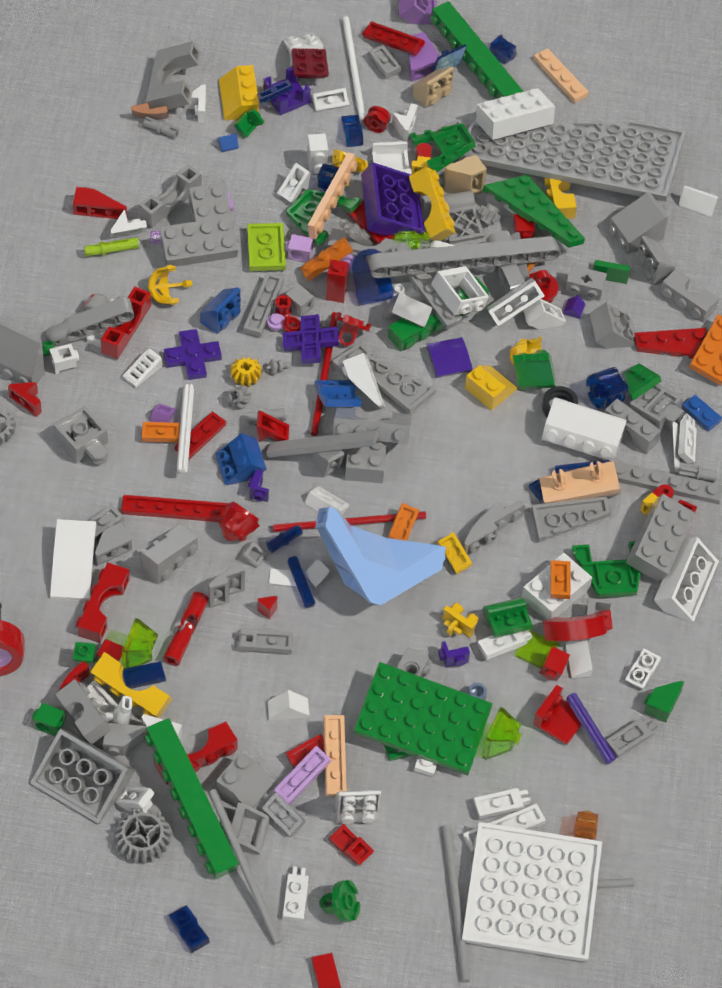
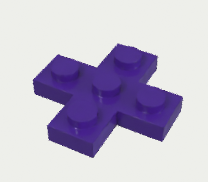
[283,314,339,364]
[164,329,222,380]

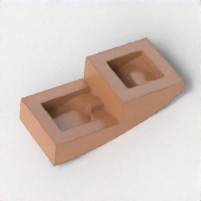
[131,103,169,119]

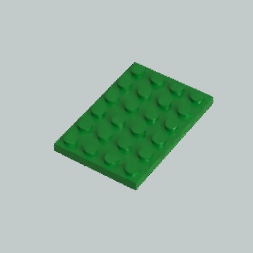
[353,662,493,776]

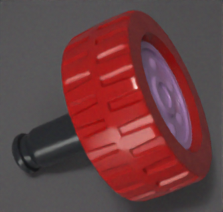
[0,603,25,676]

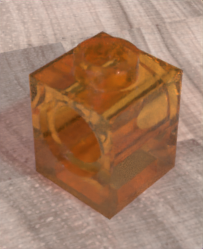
[574,811,598,840]

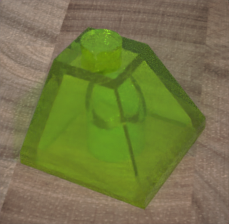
[482,707,522,760]

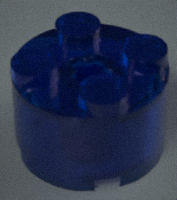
[586,367,628,410]

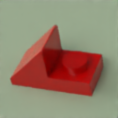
[8,382,42,417]
[256,410,290,442]

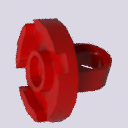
[529,270,559,303]
[335,312,372,346]

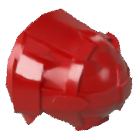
[219,501,260,541]

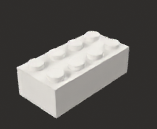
[476,88,555,140]

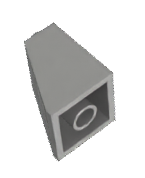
[608,192,668,254]

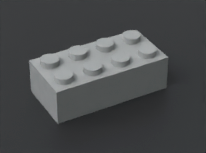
[626,494,695,582]

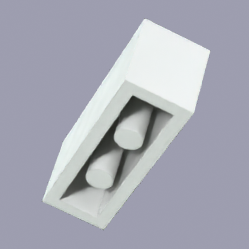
[486,278,544,326]

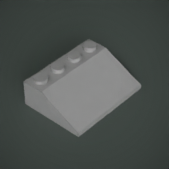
[0,321,45,383]
[30,729,135,824]

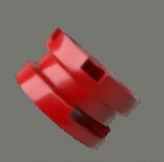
[363,106,391,133]

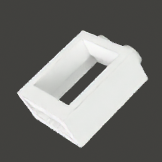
[431,266,489,315]

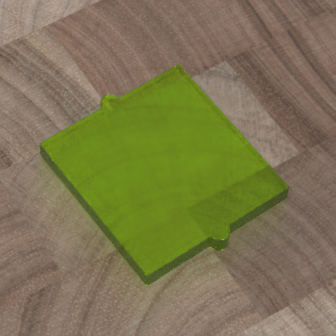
[515,630,560,668]

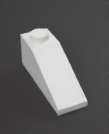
[342,353,385,409]

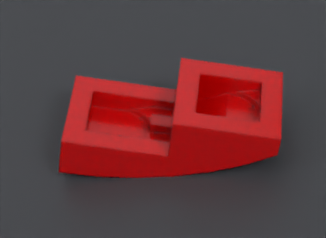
[58,662,89,701]
[328,824,374,866]

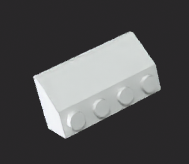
[542,398,627,461]
[654,537,719,622]

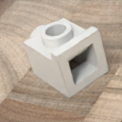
[50,344,79,374]

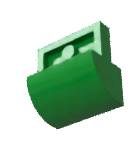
[482,597,533,638]

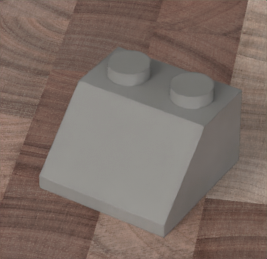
[216,751,274,808]

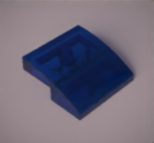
[257,80,293,105]

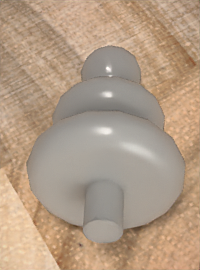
[266,359,290,375]

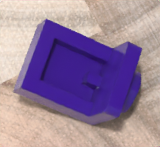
[248,469,269,502]
[438,641,470,668]

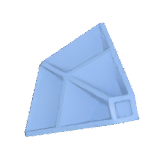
[315,507,446,606]

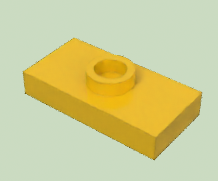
[437,532,473,575]

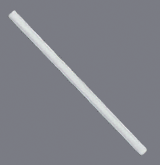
[342,16,365,124]

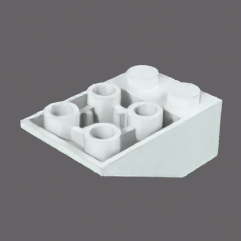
[335,790,381,824]

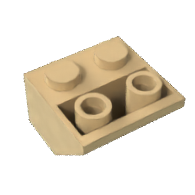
[413,67,454,108]
[443,154,487,196]

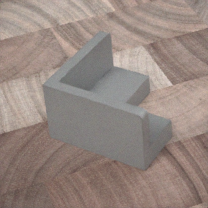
[383,292,433,327]

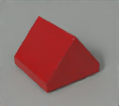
[257,596,278,620]

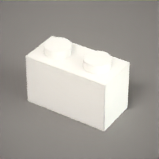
[307,133,328,174]

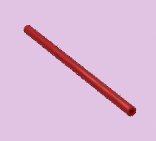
[310,312,338,436]
[273,511,426,532]

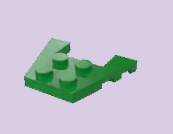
[409,123,476,172]
[286,189,361,246]
[571,541,641,598]

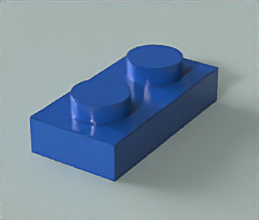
[681,395,722,432]

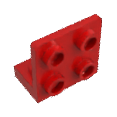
[533,684,582,745]

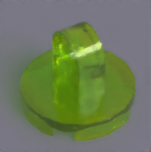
[394,231,430,250]

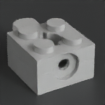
[54,405,108,465]

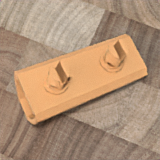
[539,460,621,503]

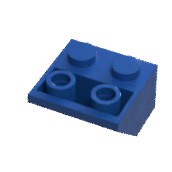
[200,287,241,334]
[215,433,267,485]

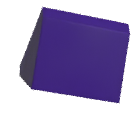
[563,295,585,319]

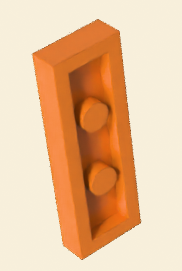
[300,237,354,281]

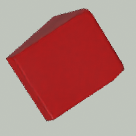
[96,639,126,662]

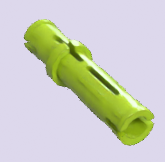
[84,237,139,257]

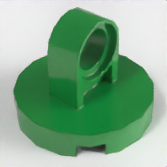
[319,880,360,923]

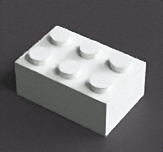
[522,553,592,620]

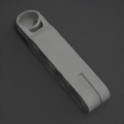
[46,297,134,346]

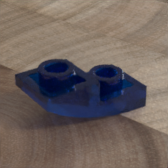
[168,905,210,953]

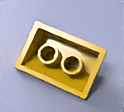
[219,65,259,121]

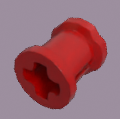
[275,295,292,318]

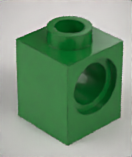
[32,703,65,737]

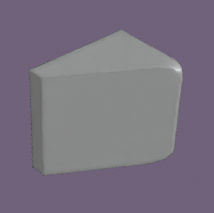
[237,541,267,568]
[303,559,331,589]

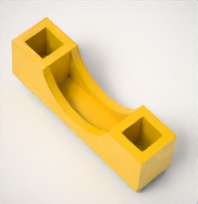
[409,167,456,241]
[91,652,173,718]

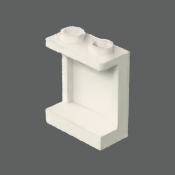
[372,141,412,174]

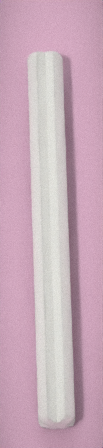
[177,384,194,474]

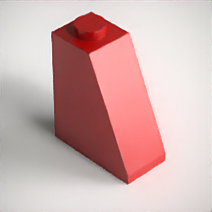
[326,259,350,303]

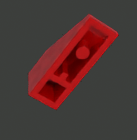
[73,187,127,220]

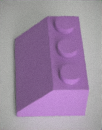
[399,0,436,24]

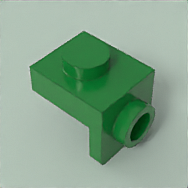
[233,109,265,138]
[73,642,96,663]

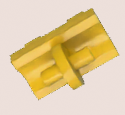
[442,602,478,638]

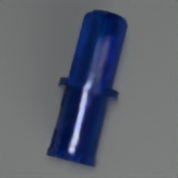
[265,525,303,553]

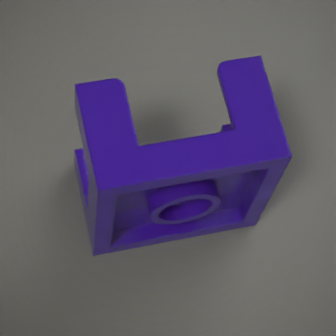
[263,67,311,116]

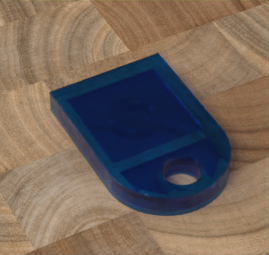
[352,249,394,306]

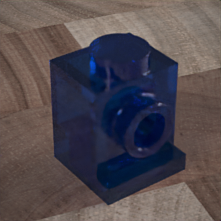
[489,34,517,65]
[317,163,339,192]

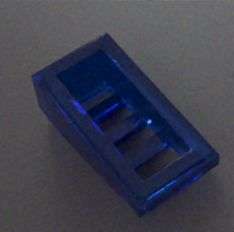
[341,115,364,147]

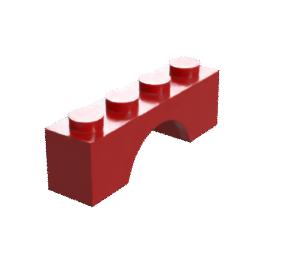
[101,286,151,359]
[76,562,130,643]
[154,721,238,785]

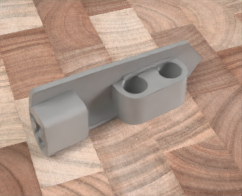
[486,230,530,294]

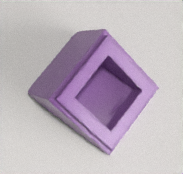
[150,404,176,423]

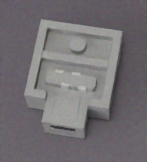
[629,384,684,431]

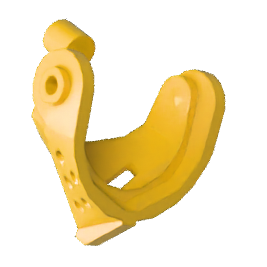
[332,149,368,187]
[148,265,193,305]

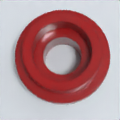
[282,316,301,332]

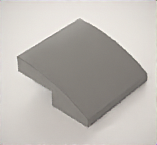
[209,564,245,608]

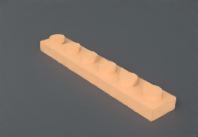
[308,152,357,239]

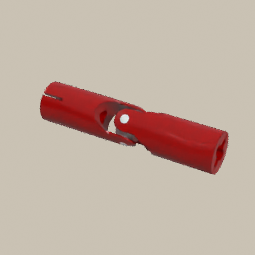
[163,591,209,666]

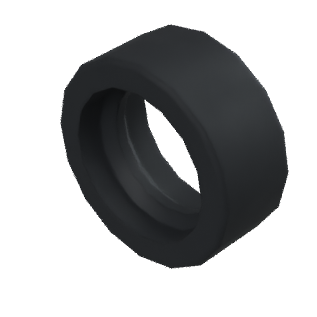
[542,386,578,418]

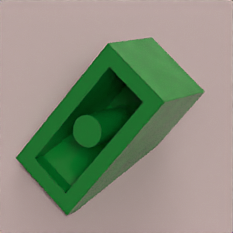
[643,681,684,723]

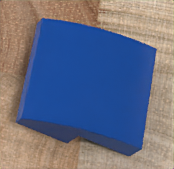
[314,380,362,407]

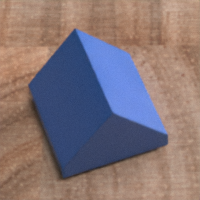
[217,133,239,152]

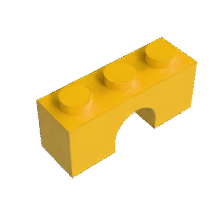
[544,177,577,219]

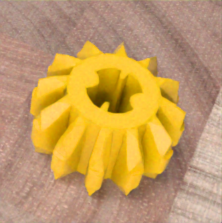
[230,356,262,388]

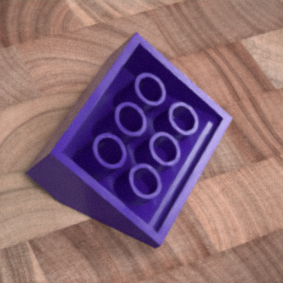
[361,162,425,235]

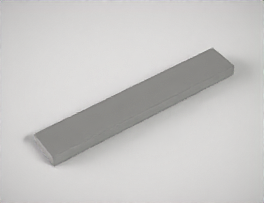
[266,430,379,458]

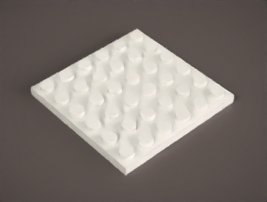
[462,822,602,962]

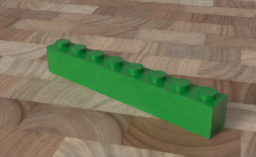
[430,1,524,99]
[144,718,239,879]

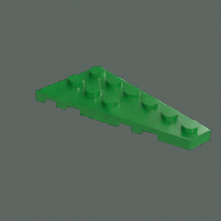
[482,175,585,248]

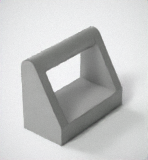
[227,803,270,855]

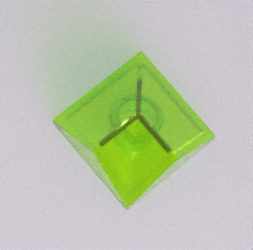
[122,618,159,672]

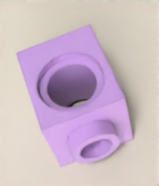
[285,234,313,263]

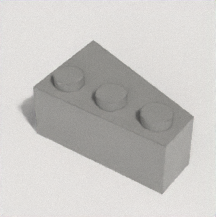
[140,524,198,585]

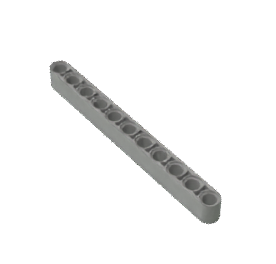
[367,236,560,278]

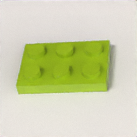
[247,223,286,271]

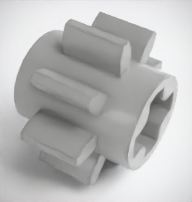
[478,203,501,225]
[228,385,251,408]

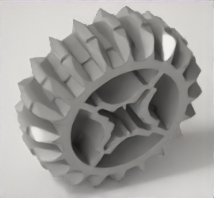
[115,808,171,864]

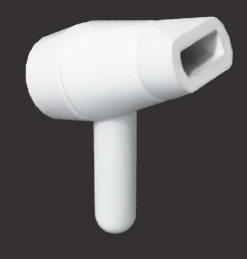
[105,696,132,724]

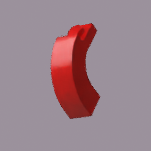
[543,609,613,641]

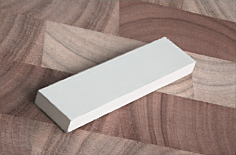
[463,803,546,854]

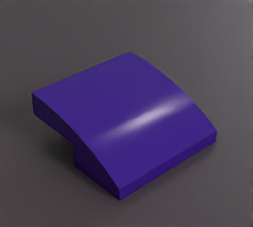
[427,337,473,378]

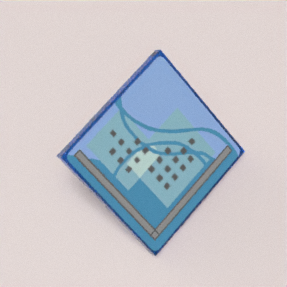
[432,44,467,72]

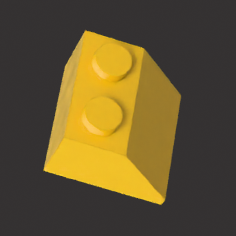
[465,365,517,410]

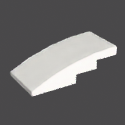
[50,519,96,600]

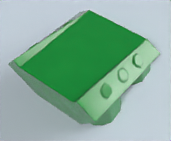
[513,349,556,390]

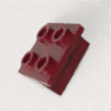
[291,48,329,79]

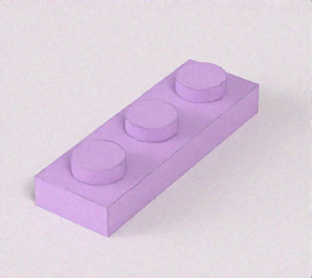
[274,746,332,805]

